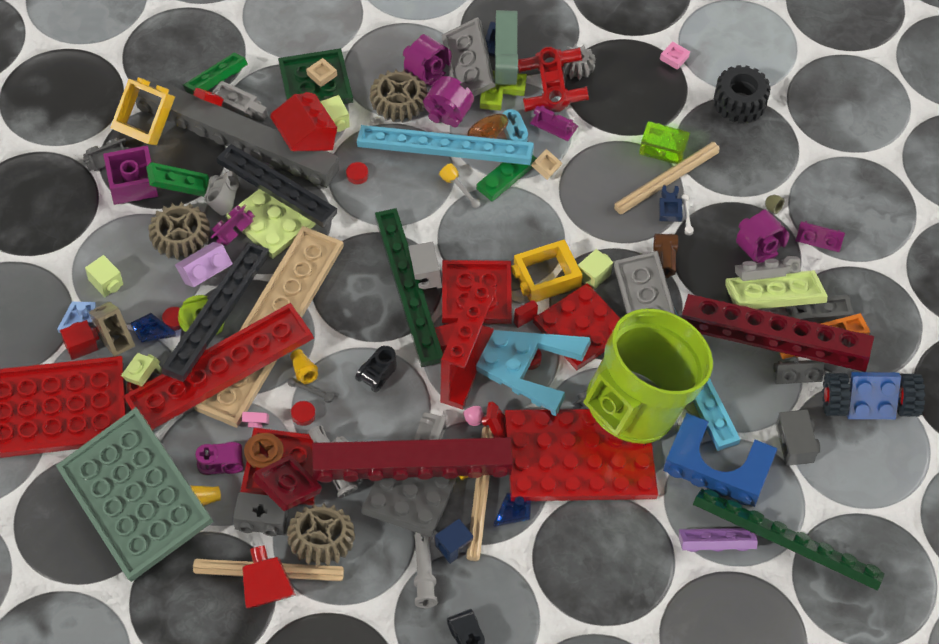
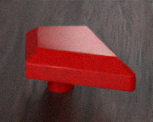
[481,401,506,438]

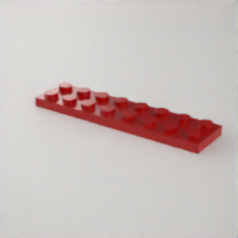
[124,303,314,430]

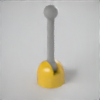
[439,163,480,208]

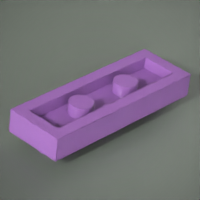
[679,528,758,552]

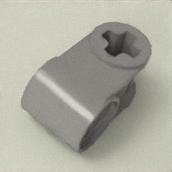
[204,171,239,215]

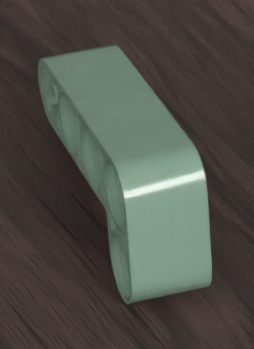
[495,10,518,85]

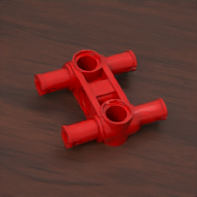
[518,47,589,112]

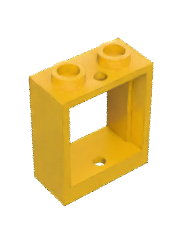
[110,77,175,146]
[511,239,583,302]

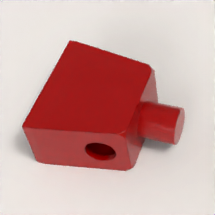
[242,545,296,609]

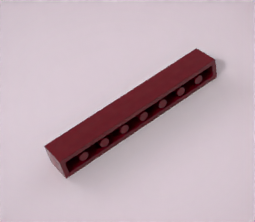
[312,437,513,483]

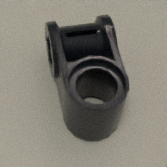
[355,345,397,392]
[447,609,485,644]

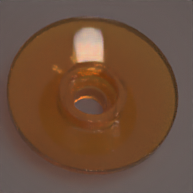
[467,114,509,139]

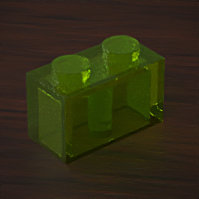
[639,121,690,164]

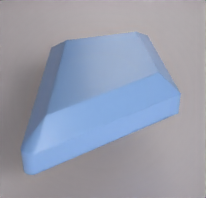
[57,301,96,333]

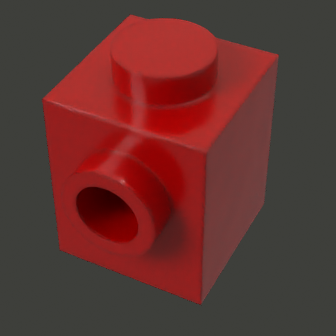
[60,320,100,360]

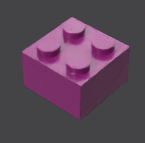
[103,145,158,205]

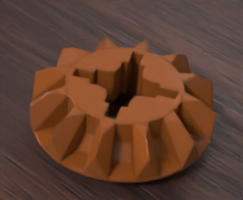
[244,433,284,468]

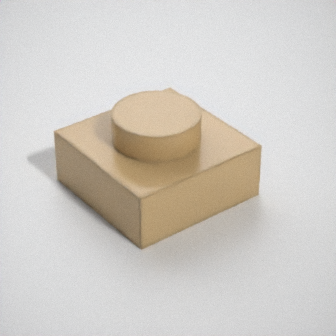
[306,58,337,87]
[531,149,563,180]

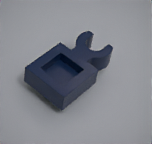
[659,185,683,222]

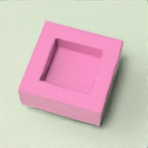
[660,41,690,70]
[242,412,269,428]

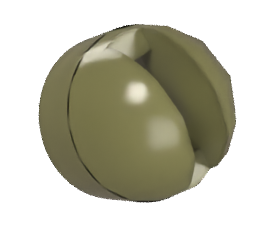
[765,194,785,214]

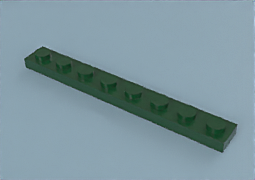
[375,208,443,368]
[693,489,885,591]

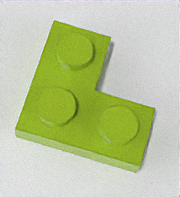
[480,71,527,111]

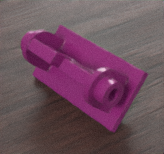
[530,106,578,141]
[211,204,255,246]
[795,221,845,252]

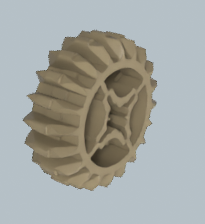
[370,69,428,122]
[148,202,211,260]
[287,503,355,567]

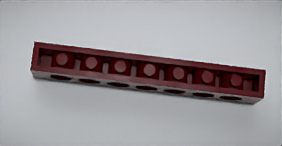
[681,294,874,372]

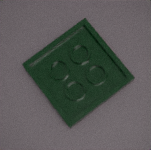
[278,48,353,104]

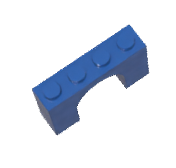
[663,413,778,507]

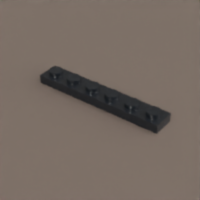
[217,144,337,228]

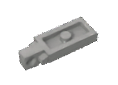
[212,81,268,121]
[735,256,801,281]

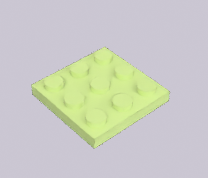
[226,189,316,259]

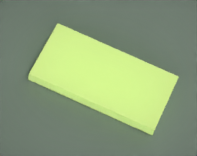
[725,270,828,309]

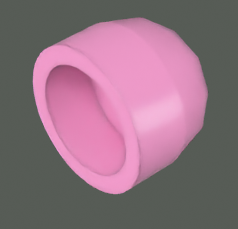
[463,406,484,426]

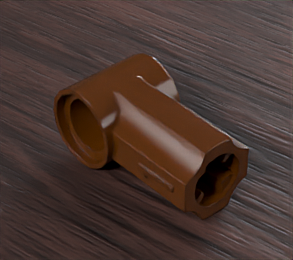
[653,233,678,278]

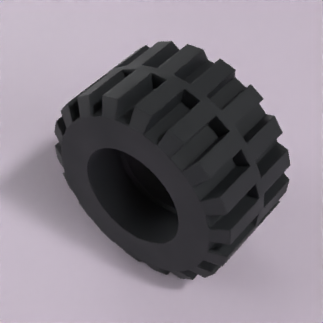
[713,65,771,123]

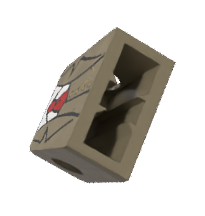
[89,302,135,357]

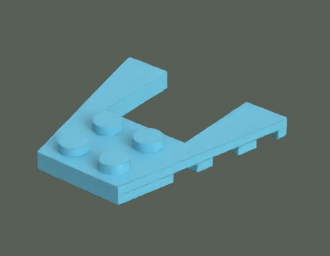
[476,330,590,416]

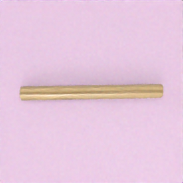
[614,142,720,214]
[466,426,494,561]
[193,559,344,581]

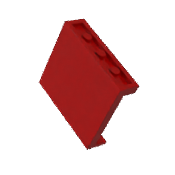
[440,281,497,410]

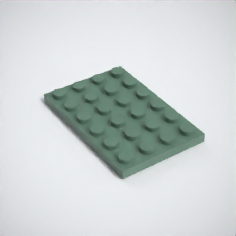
[56,407,214,582]

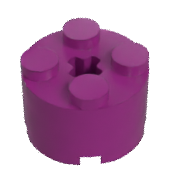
[403,34,452,85]
[423,76,474,127]
[736,209,790,263]

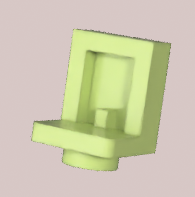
[121,353,162,387]

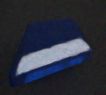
[130,313,176,343]
[493,493,531,527]

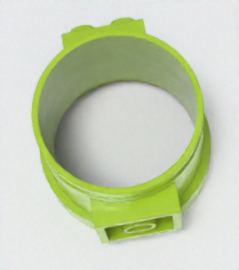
[583,308,713,444]

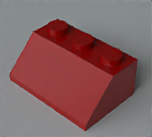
[270,92,337,151]

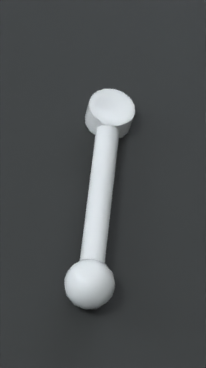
[680,194,694,236]

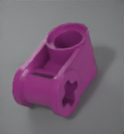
[195,442,243,475]

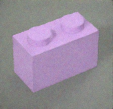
[175,242,233,287]

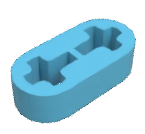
[501,109,528,142]

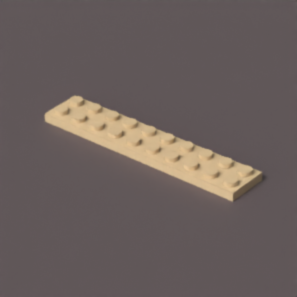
[194,226,344,428]

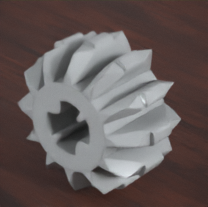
[562,44,595,80]

